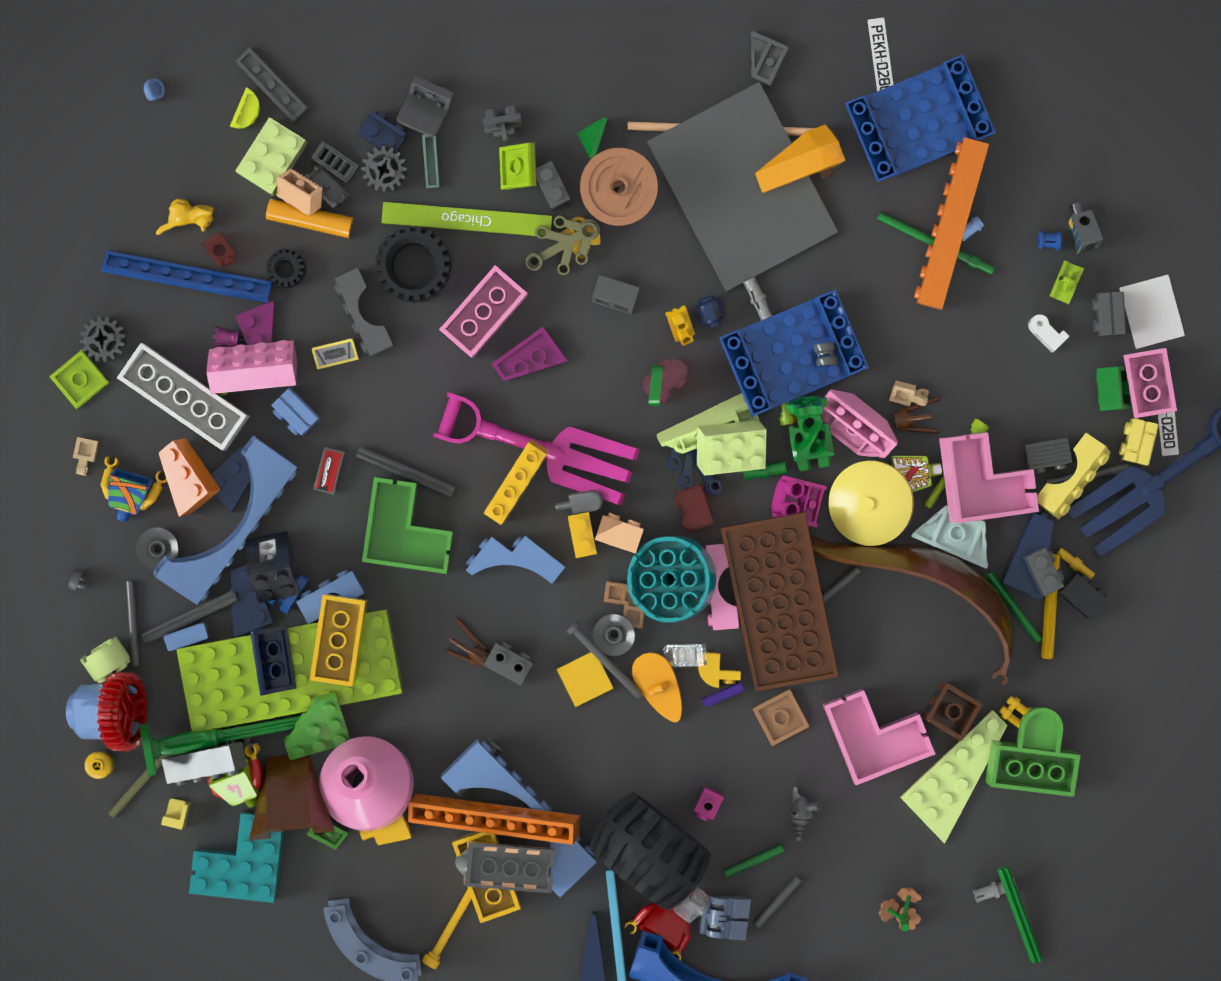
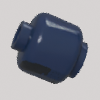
[695,295,726,328]

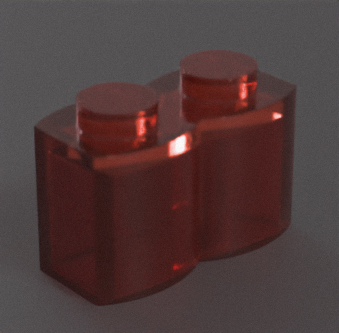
[674,484,714,532]

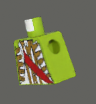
[891,456,942,492]

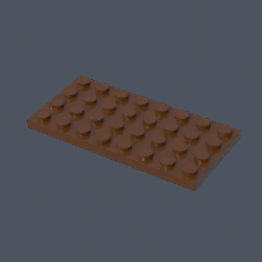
[721,511,839,692]

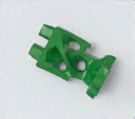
[785,396,834,471]

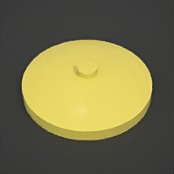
[829,460,914,546]

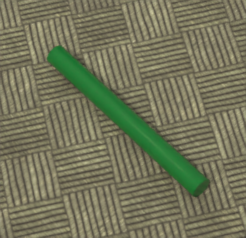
[986,571,1043,644]

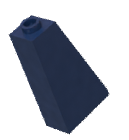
[1000,511,1054,600]

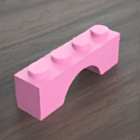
[705,543,739,630]

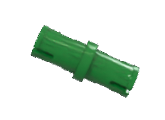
[743,461,787,480]

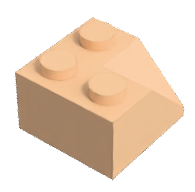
[595,513,644,554]

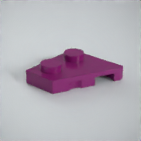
[235,301,275,345]

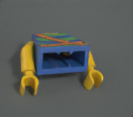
[101,456,168,522]

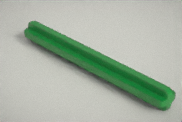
[998,866,1042,964]

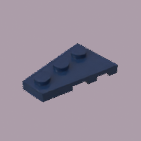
[230,565,274,638]

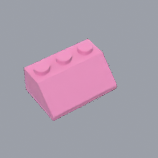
[1123,348,1177,418]

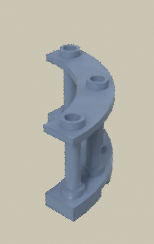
[323,897,422,981]

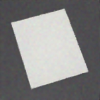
[1120,275,1185,349]

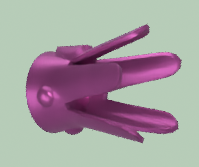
[212,326,245,348]

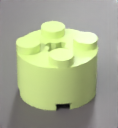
[80,636,131,683]

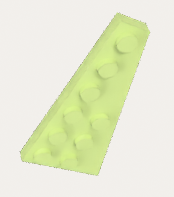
[900,710,1008,844]

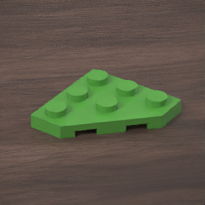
[284,691,351,761]

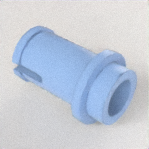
[962,216,984,241]

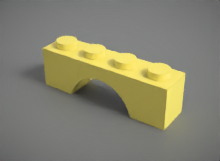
[1037,433,1111,520]

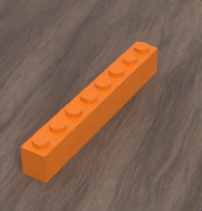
[914,137,989,310]

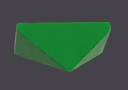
[577,117,608,160]

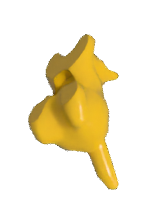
[156,199,214,235]

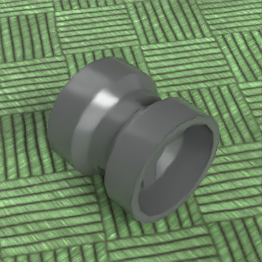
[813,342,838,367]

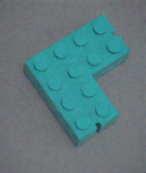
[189,810,284,903]

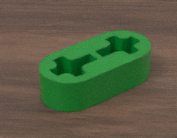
[648,365,663,406]

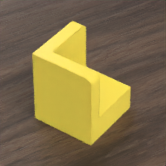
[161,798,191,830]

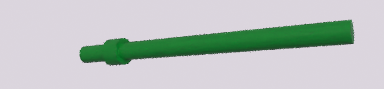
[877,212,995,275]

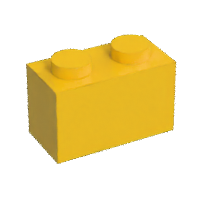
[568,512,597,558]

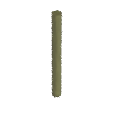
[108,755,170,818]

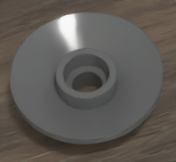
[136,528,179,570]
[593,614,635,656]

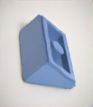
[163,622,209,651]

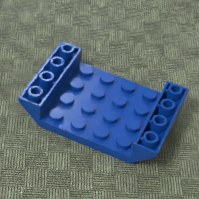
[845,54,996,182]
[719,289,869,417]

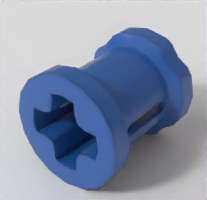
[1037,230,1062,250]

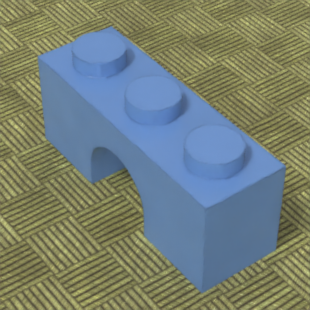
[296,569,366,624]

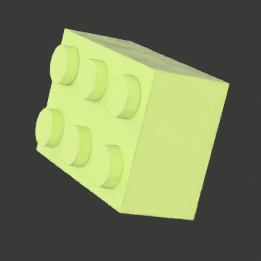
[236,117,308,197]
[697,420,767,476]

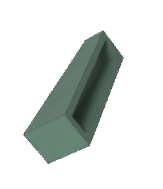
[422,134,440,188]

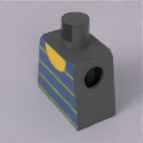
[1068,202,1103,255]

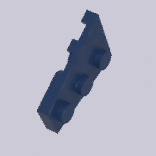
[211,442,250,513]

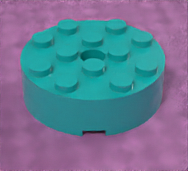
[627,536,716,622]

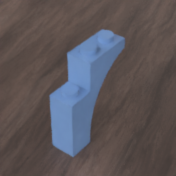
[466,535,565,584]

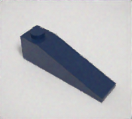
[579,911,606,981]

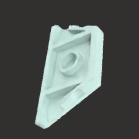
[911,505,988,569]

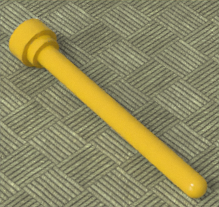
[422,889,472,969]

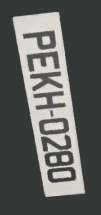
[867,18,893,91]
[1158,411,1179,456]

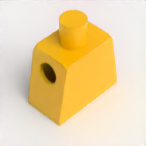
[359,813,413,845]

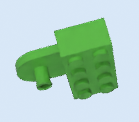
[986,707,1081,797]

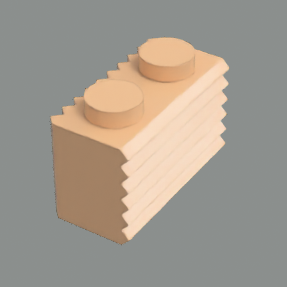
[276,168,322,216]

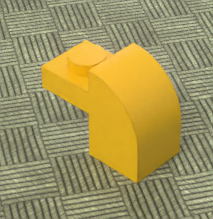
[698,652,741,688]

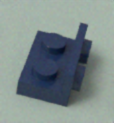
[358,111,408,153]

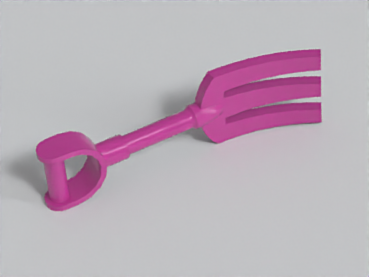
[433,392,640,506]

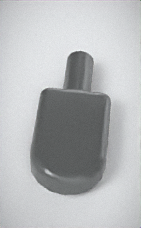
[555,490,604,514]

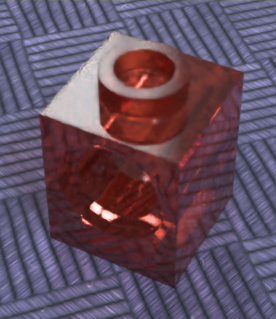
[202,232,237,267]

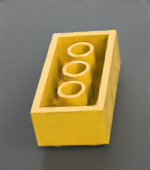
[310,594,368,687]
[452,832,521,923]

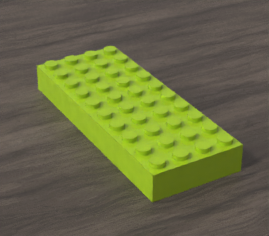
[176,609,404,732]

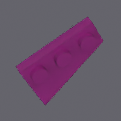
[492,327,568,381]

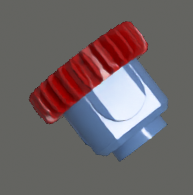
[66,672,149,751]

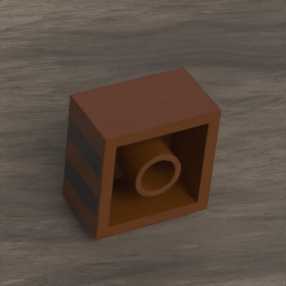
[921,682,983,741]

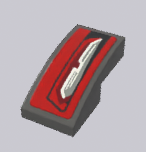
[313,446,345,495]

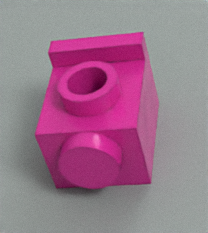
[694,786,724,821]

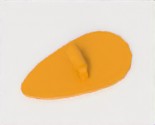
[632,652,682,722]

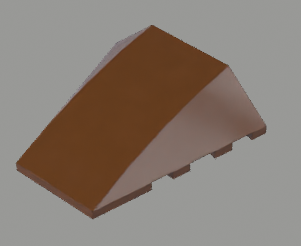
[249,755,335,841]

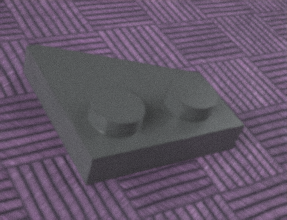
[751,31,789,87]

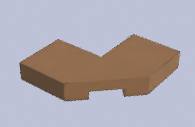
[603,581,645,629]

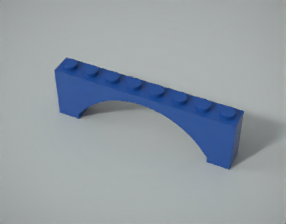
[629,931,807,981]

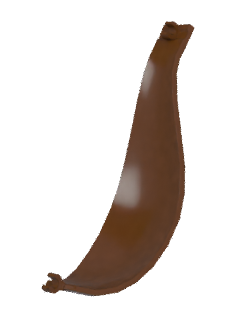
[810,533,1014,685]

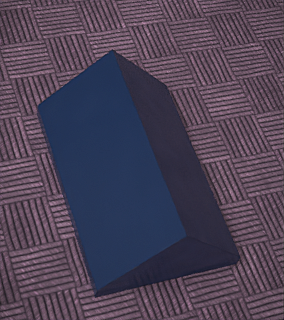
[250,625,297,696]

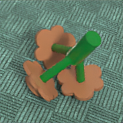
[879,888,922,931]

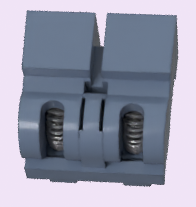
[698,895,751,941]

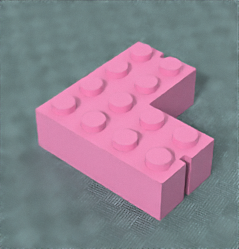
[939,432,1039,523]
[823,689,935,785]

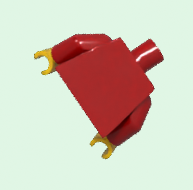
[625,900,691,961]

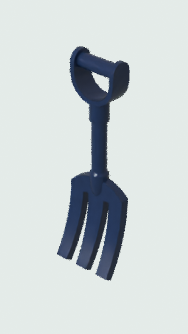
[1068,407,1221,557]

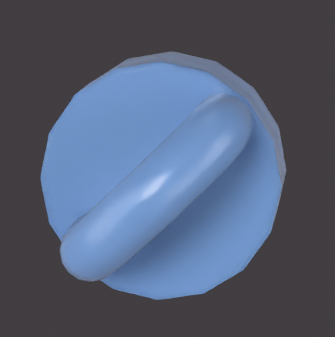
[144,78,165,101]

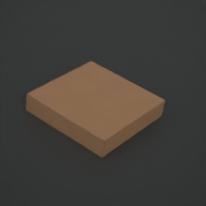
[752,689,809,746]

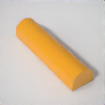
[266,199,354,239]

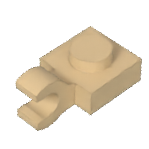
[889,380,929,406]
[73,437,99,476]

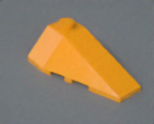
[755,124,846,193]

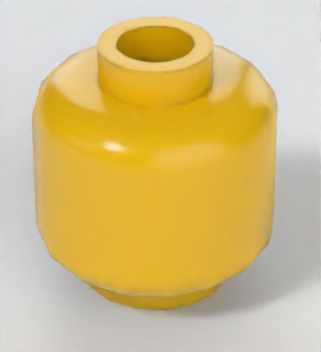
[85,750,115,779]

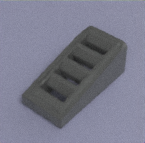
[311,141,359,183]

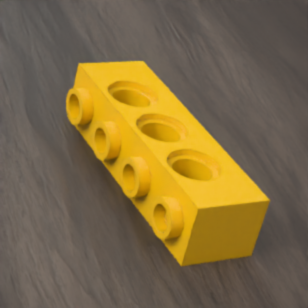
[484,440,550,525]

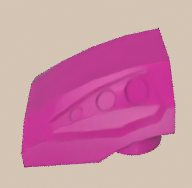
[771,476,827,528]

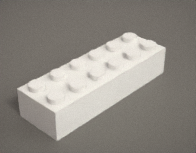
[117,343,250,451]

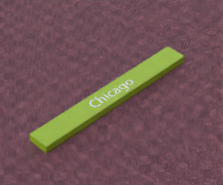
[381,202,552,237]

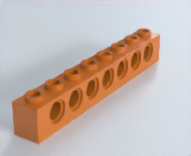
[408,794,580,845]

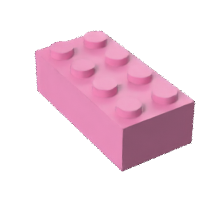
[439,265,528,359]
[207,340,297,394]

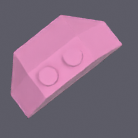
[821,389,898,458]

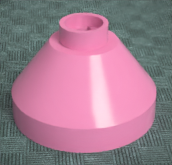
[319,736,414,831]

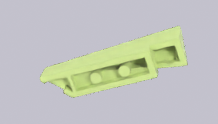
[657,393,759,454]

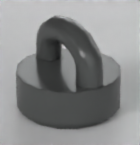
[68,569,90,591]

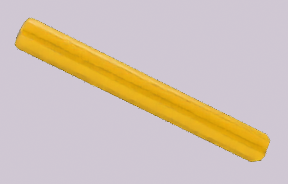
[1041,554,1060,659]

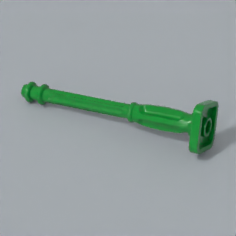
[139,712,306,776]

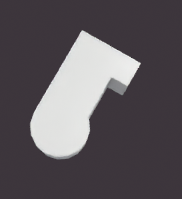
[1028,315,1069,352]

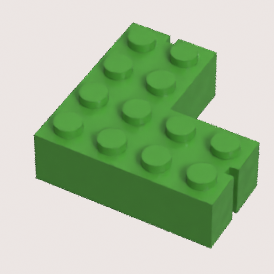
[362,477,454,574]

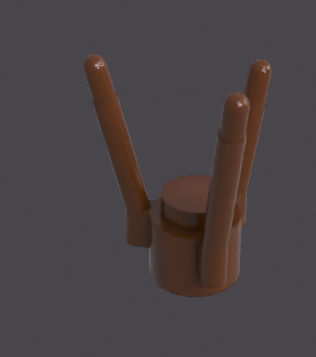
[894,396,940,434]
[446,617,490,667]

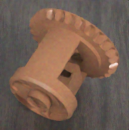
[580,148,658,226]

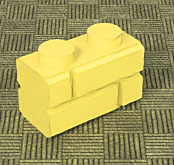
[1119,418,1159,466]

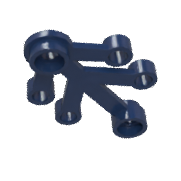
[667,424,722,497]

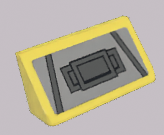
[311,338,359,369]

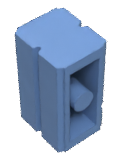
[271,388,321,436]

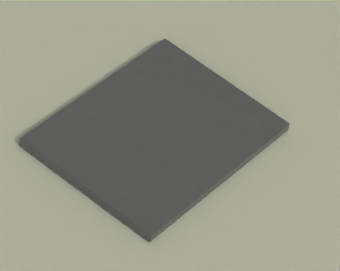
[647,82,838,292]

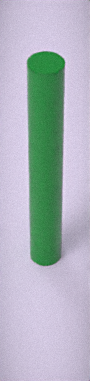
[723,844,784,878]

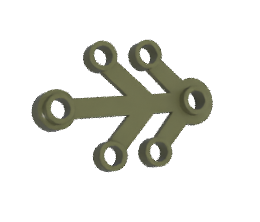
[526,215,600,275]

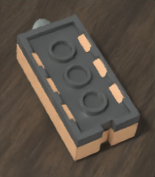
[455,841,555,893]

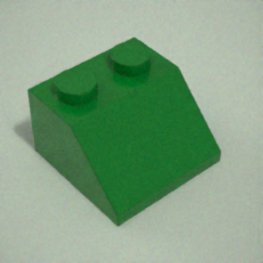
[1096,366,1132,411]

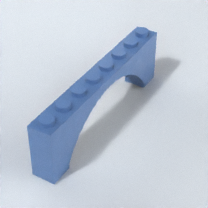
[153,435,297,605]
[441,739,597,897]

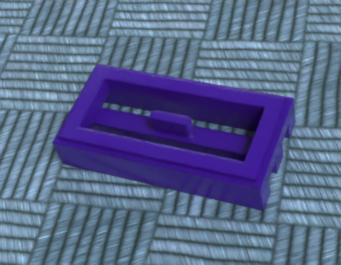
[701,682,744,707]

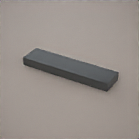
[235,47,309,123]

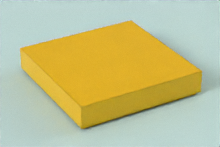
[557,652,613,707]

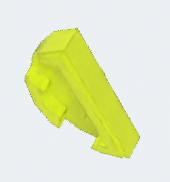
[230,87,260,129]

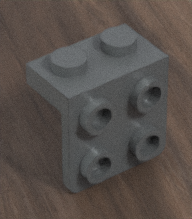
[396,76,454,137]

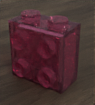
[642,358,688,404]

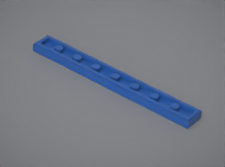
[101,250,273,303]

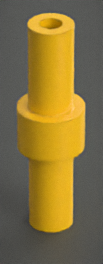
[1057,547,1095,580]

